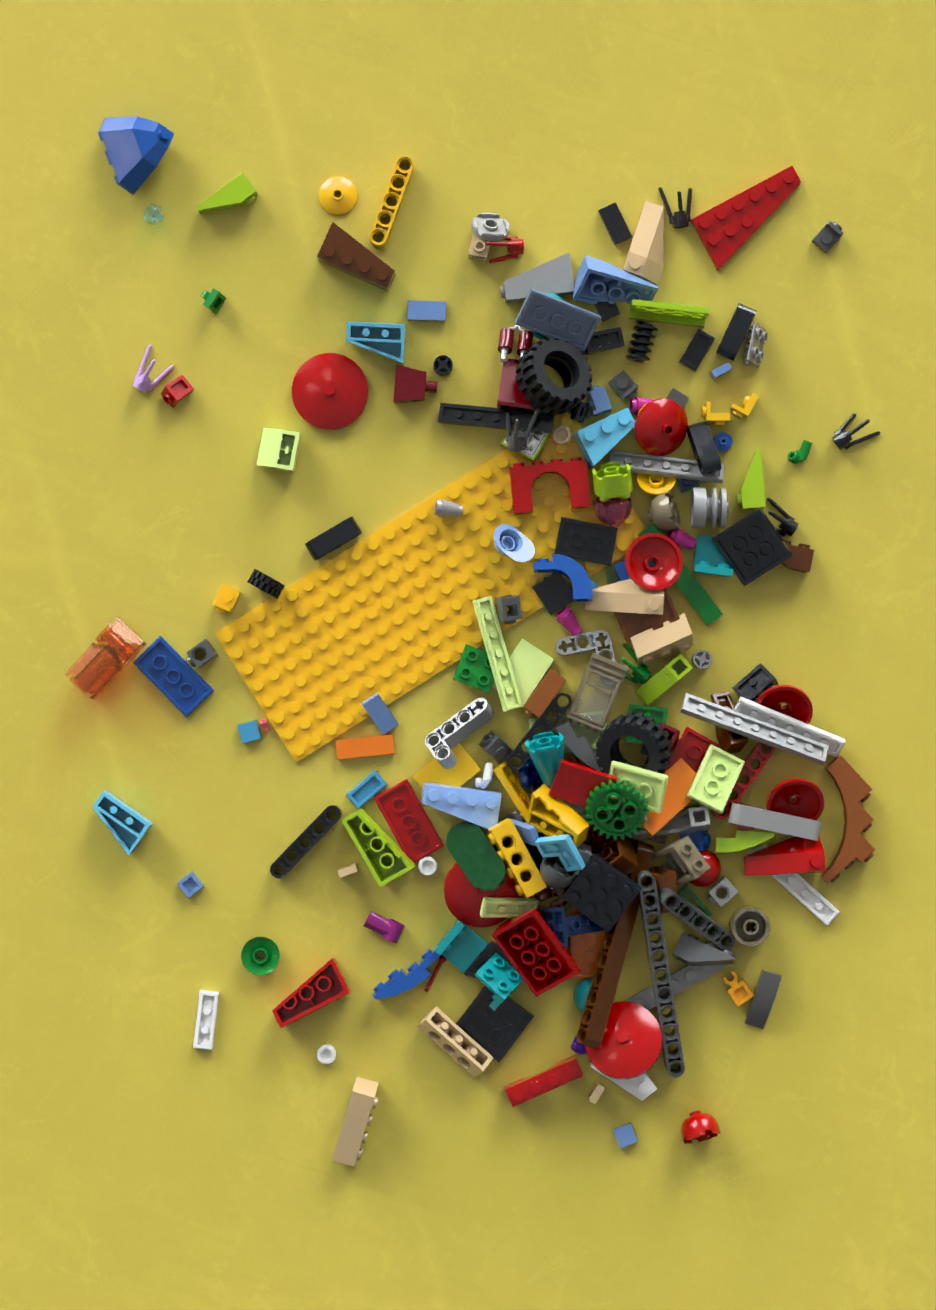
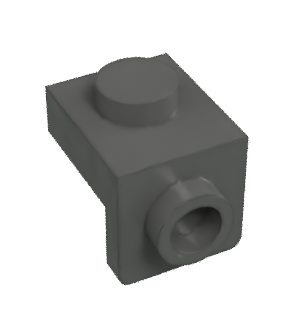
[479,731,513,764]

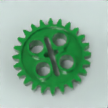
[585,779,649,840]

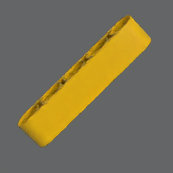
[370,156,414,249]

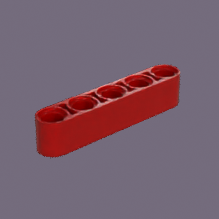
[711,742,775,819]

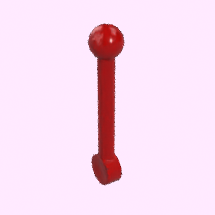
[424,955,446,993]

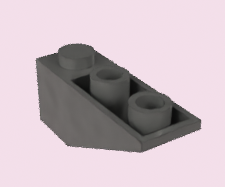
[673,933,736,966]

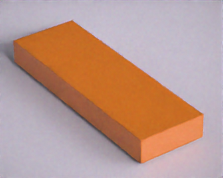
[335,734,395,760]

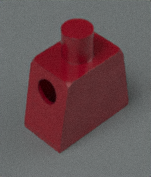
[393,365,438,404]

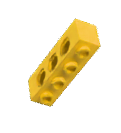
[487,818,547,898]

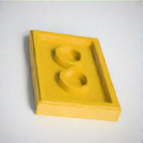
[413,743,481,789]

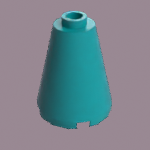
[525,732,564,788]

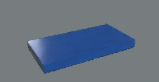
[133,636,214,717]

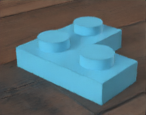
[535,834,585,871]

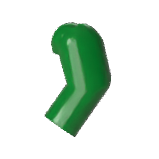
[788,440,812,464]

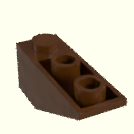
[781,540,814,573]

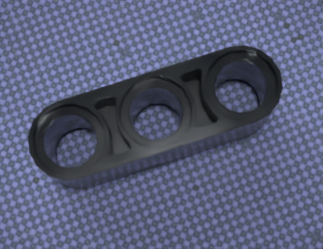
[716,303,756,361]
[687,421,721,475]
[305,516,362,561]

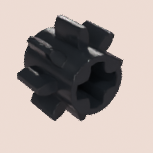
[567,402,591,422]

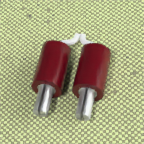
[498,325,533,362]

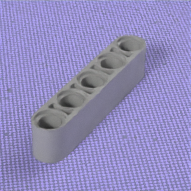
[728,803,822,841]

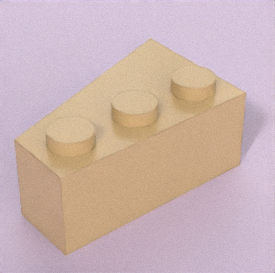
[630,613,693,664]

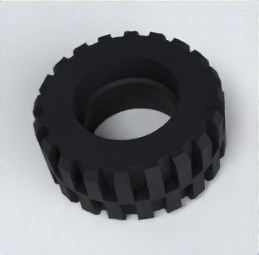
[516,337,592,415]
[595,712,673,774]

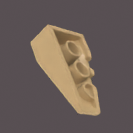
[623,201,664,285]
[585,579,664,615]

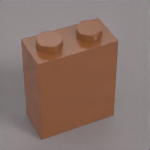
[523,669,567,719]

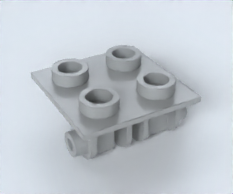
[743,322,768,367]

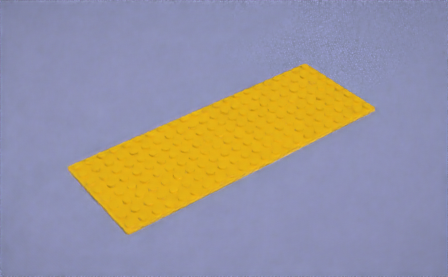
[216,412,645,762]

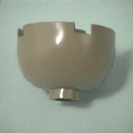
[647,491,681,531]

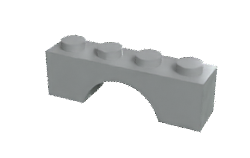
[632,806,711,840]

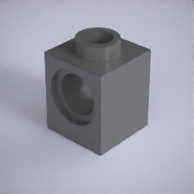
[186,639,218,668]

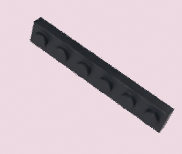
[438,403,555,434]

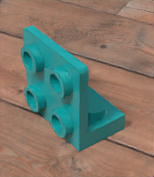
[692,535,734,578]
[434,920,488,972]
[475,953,523,1011]

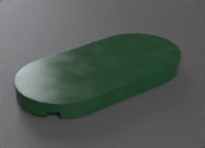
[446,822,506,891]

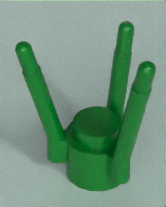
[621,643,651,684]

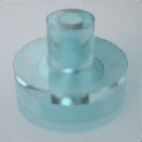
[144,203,164,224]

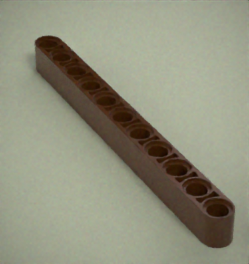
[577,839,654,1049]

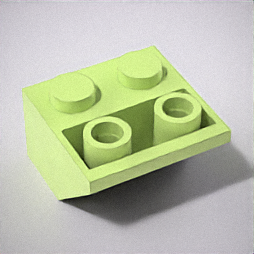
[257,428,301,472]

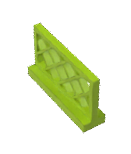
[628,299,710,327]

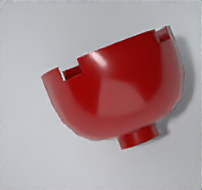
[686,849,721,887]
[681,1110,721,1144]

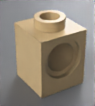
[468,235,491,262]

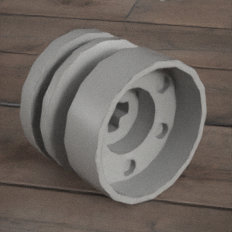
[690,487,729,528]

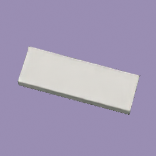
[193,990,219,1050]

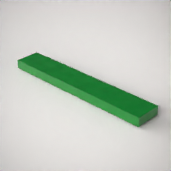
[637,523,722,626]

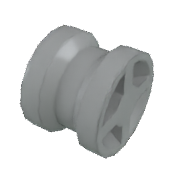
[692,650,712,669]

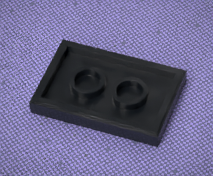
[554,517,618,566]

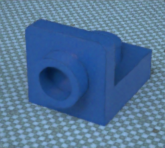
[679,830,711,851]

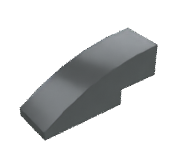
[555,721,602,771]
[745,969,782,1029]

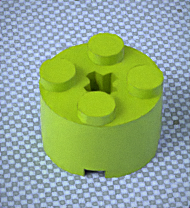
[592,462,633,501]

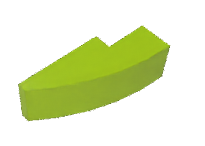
[715,830,777,855]

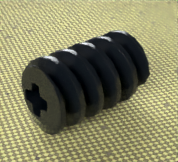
[626,320,658,363]

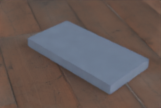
[515,288,601,351]

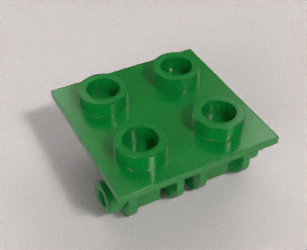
[453,644,494,693]

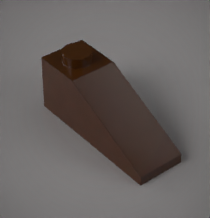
[711,691,748,754]

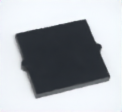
[532,572,573,615]

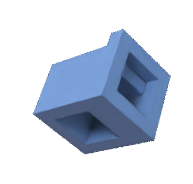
[587,385,612,417]

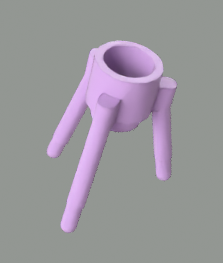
[133,345,174,393]

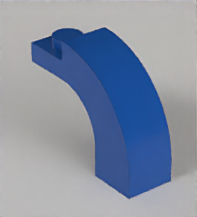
[533,554,592,602]

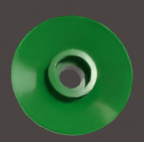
[241,937,280,975]

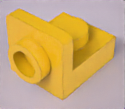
[730,393,759,419]
[213,584,241,614]

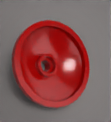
[634,398,688,456]
[625,533,683,591]
[756,685,813,724]
[766,779,824,820]

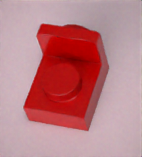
[161,375,194,408]

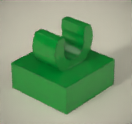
[201,288,226,314]

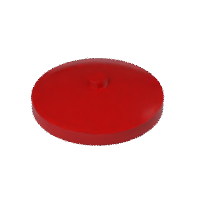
[292,353,368,430]
[444,861,520,927]
[585,1001,662,1080]

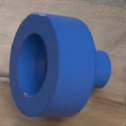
[713,432,732,452]

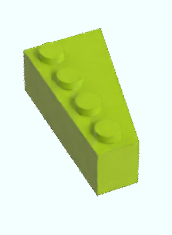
[341,808,416,887]

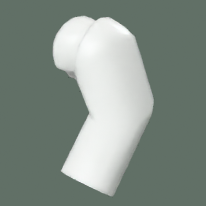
[475,762,494,789]

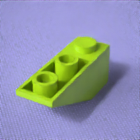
[636,653,693,705]

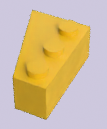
[525,784,589,848]

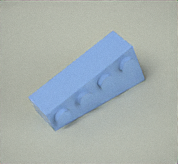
[421,782,502,829]

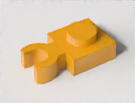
[722,970,754,1007]

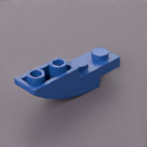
[373,949,440,999]

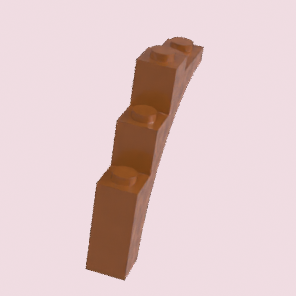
[820,755,875,883]

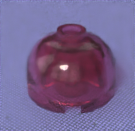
[593,497,632,527]

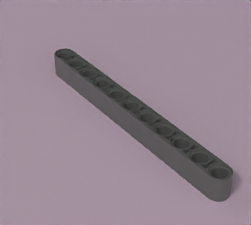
[636,870,685,1077]

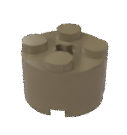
[729,906,770,946]

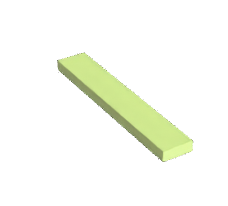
[472,596,523,712]

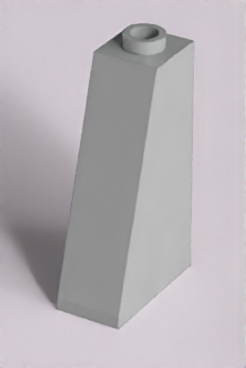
[500,253,574,303]

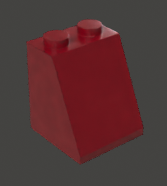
[497,359,536,411]

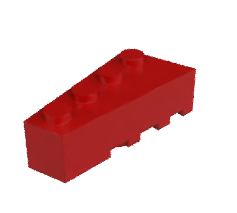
[272,958,352,1028]

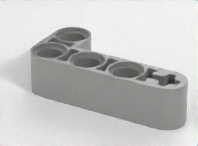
[425,698,494,769]

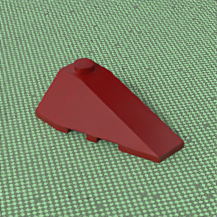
[744,836,826,876]

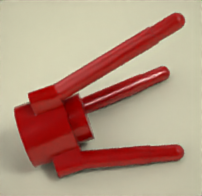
[486,236,524,263]

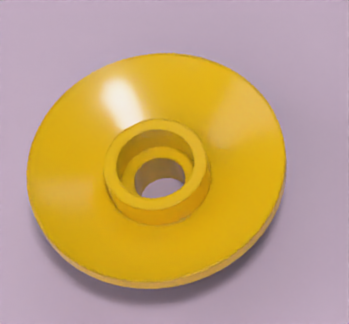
[319,177,357,215]
[637,474,675,495]

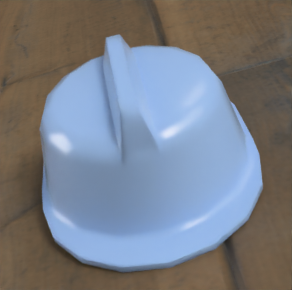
[494,524,535,562]

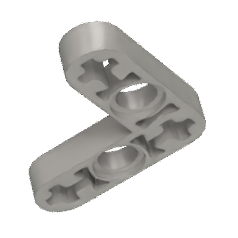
[556,630,616,685]

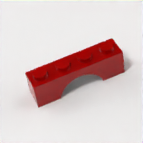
[505,1055,583,1107]

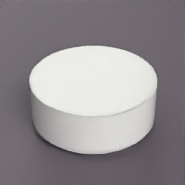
[418,856,437,876]
[317,1044,336,1064]

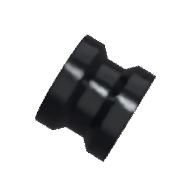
[434,355,453,376]

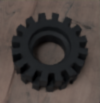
[247,569,285,599]

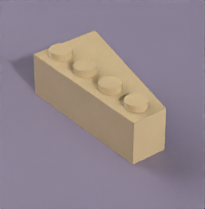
[332,1076,378,1166]

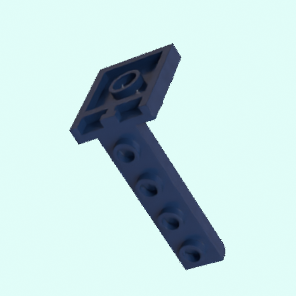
[537,906,604,947]

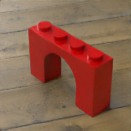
[509,457,591,515]

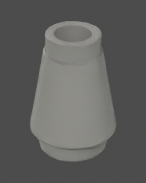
[434,499,463,517]

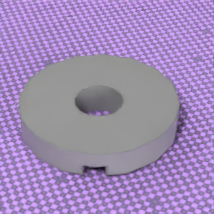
[471,212,510,241]

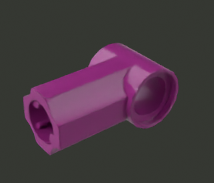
[364,911,405,943]

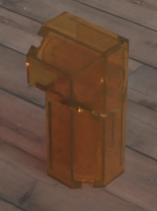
[65,617,148,700]

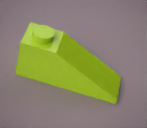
[197,173,258,214]
[736,449,766,510]

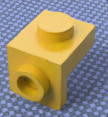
[701,402,730,426]

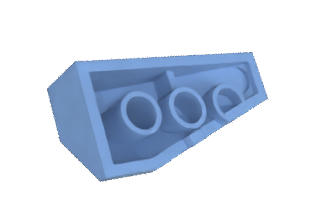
[573,255,658,304]

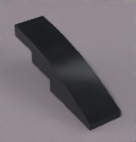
[580,327,625,356]

